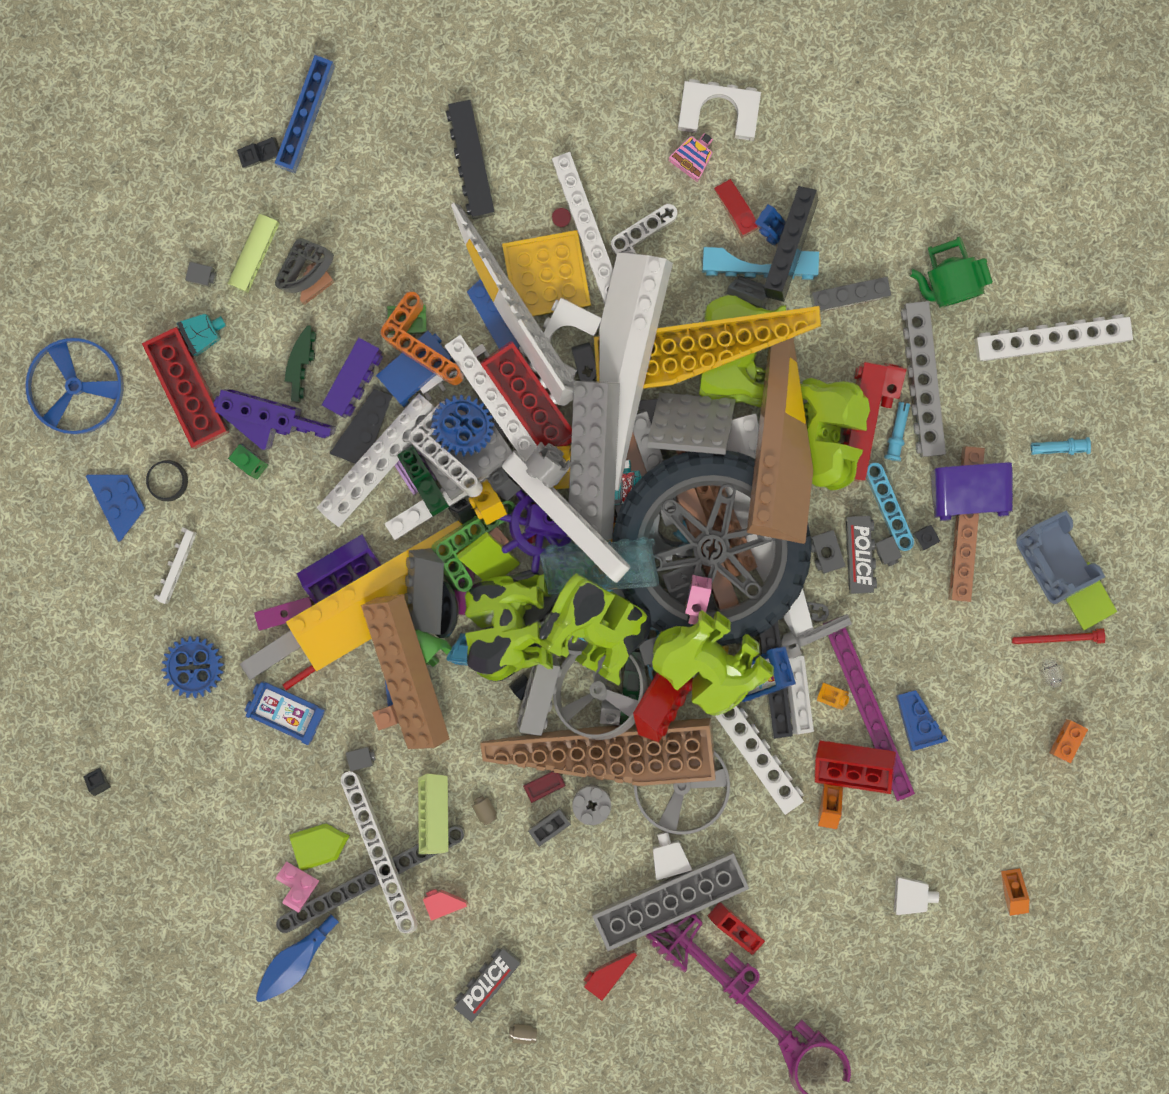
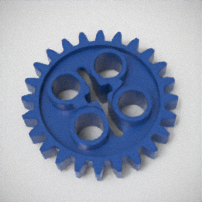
[431,395,494,457]
[161,636,225,698]

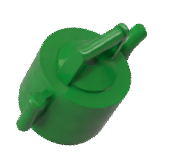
[909,236,993,308]

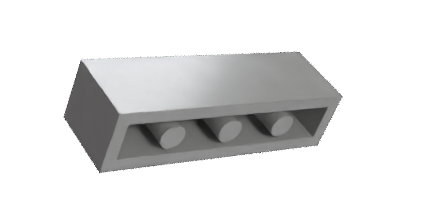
[516,658,562,736]

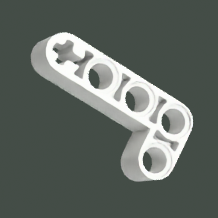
[611,204,677,256]

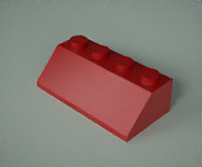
[633,673,693,742]
[815,740,896,794]

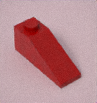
[714,179,759,238]
[707,902,765,956]
[583,950,637,1001]

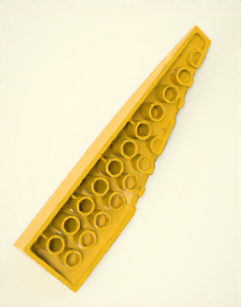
[594,306,821,389]

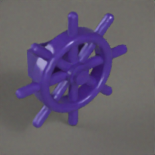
[498,489,572,573]

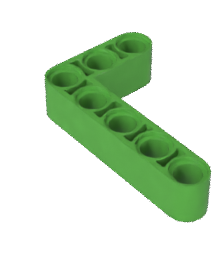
[431,501,515,592]

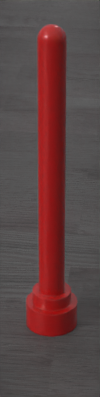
[1011,628,1105,644]

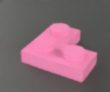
[276,861,319,913]

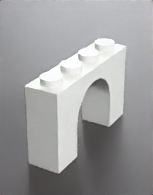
[678,79,761,141]
[526,298,602,379]

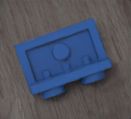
[755,204,786,246]

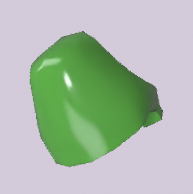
[415,630,452,667]

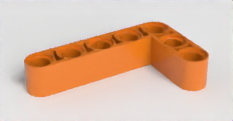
[381,292,464,385]

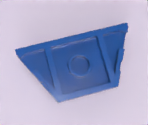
[86,475,146,542]

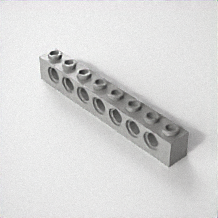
[901,301,946,457]

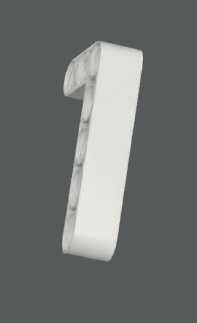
[409,401,483,497]

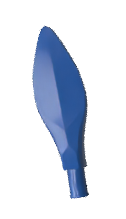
[256,914,339,1002]

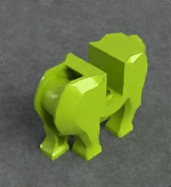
[699,295,786,407]
[800,378,870,491]
[652,610,774,716]

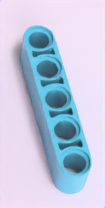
[866,463,914,551]

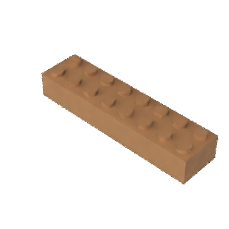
[361,594,450,749]

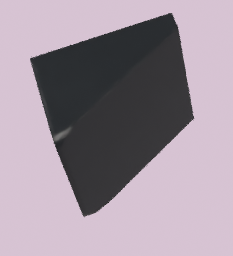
[448,499,477,524]
[83,767,111,796]

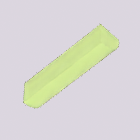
[227,214,280,293]
[418,774,448,854]

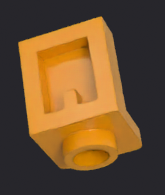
[817,683,849,710]

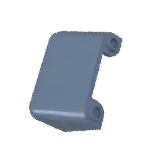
[1016,510,1105,604]

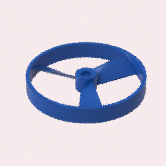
[25,338,124,434]

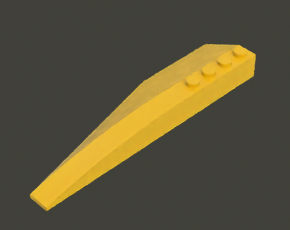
[286,521,491,672]

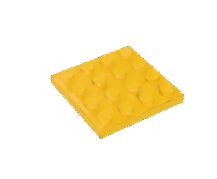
[502,230,591,317]

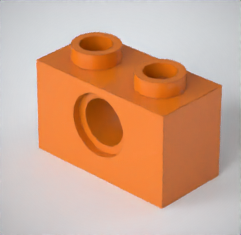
[1049,719,1088,764]

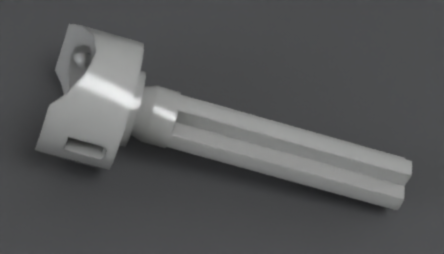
[781,614,852,658]

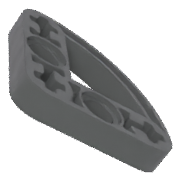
[275,238,334,293]

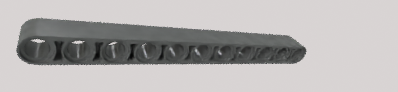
[276,824,465,933]

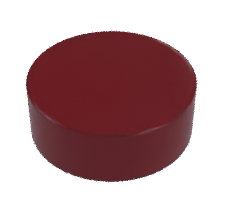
[552,208,571,228]

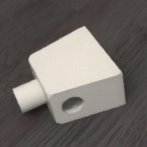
[653,832,692,880]
[894,876,939,915]

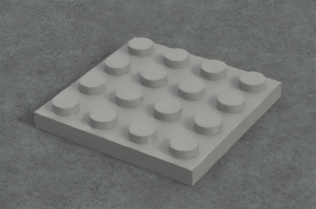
[647,393,736,455]
[418,400,512,500]

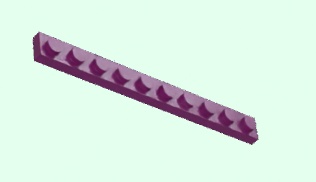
[823,616,915,801]

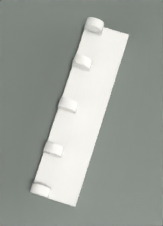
[420,344,490,401]
[154,527,197,604]
[788,656,814,735]

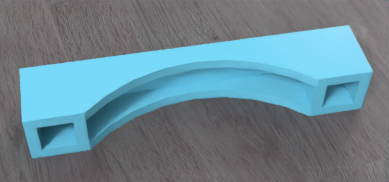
[702,247,819,280]

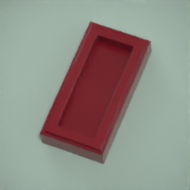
[523,771,566,803]

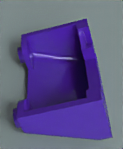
[930,462,1013,521]

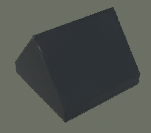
[509,674,528,701]

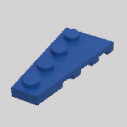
[467,279,520,349]

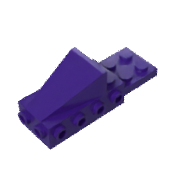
[214,388,337,450]

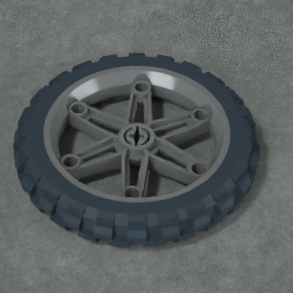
[612,450,812,646]

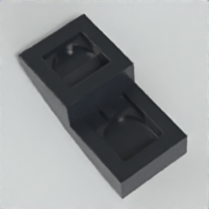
[237,137,280,168]

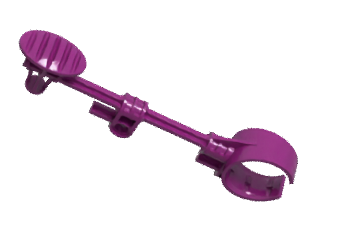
[645,914,851,1094]

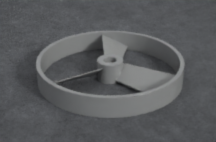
[553,654,648,740]
[634,751,730,834]

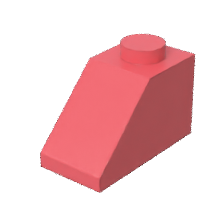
[423,889,468,921]

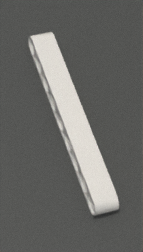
[501,451,631,583]
[341,771,418,934]

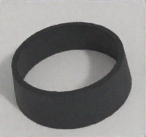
[146,460,188,502]

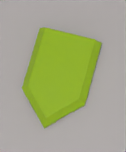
[289,823,350,871]

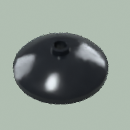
[435,581,460,638]

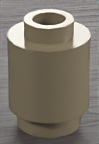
[472,795,497,825]
[509,1023,537,1045]

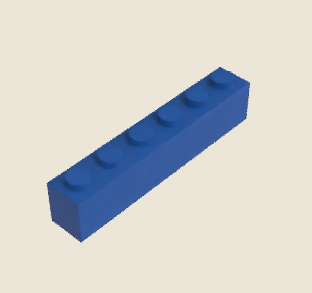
[275,55,335,174]

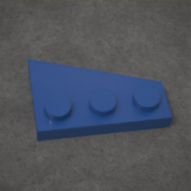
[896,690,948,751]

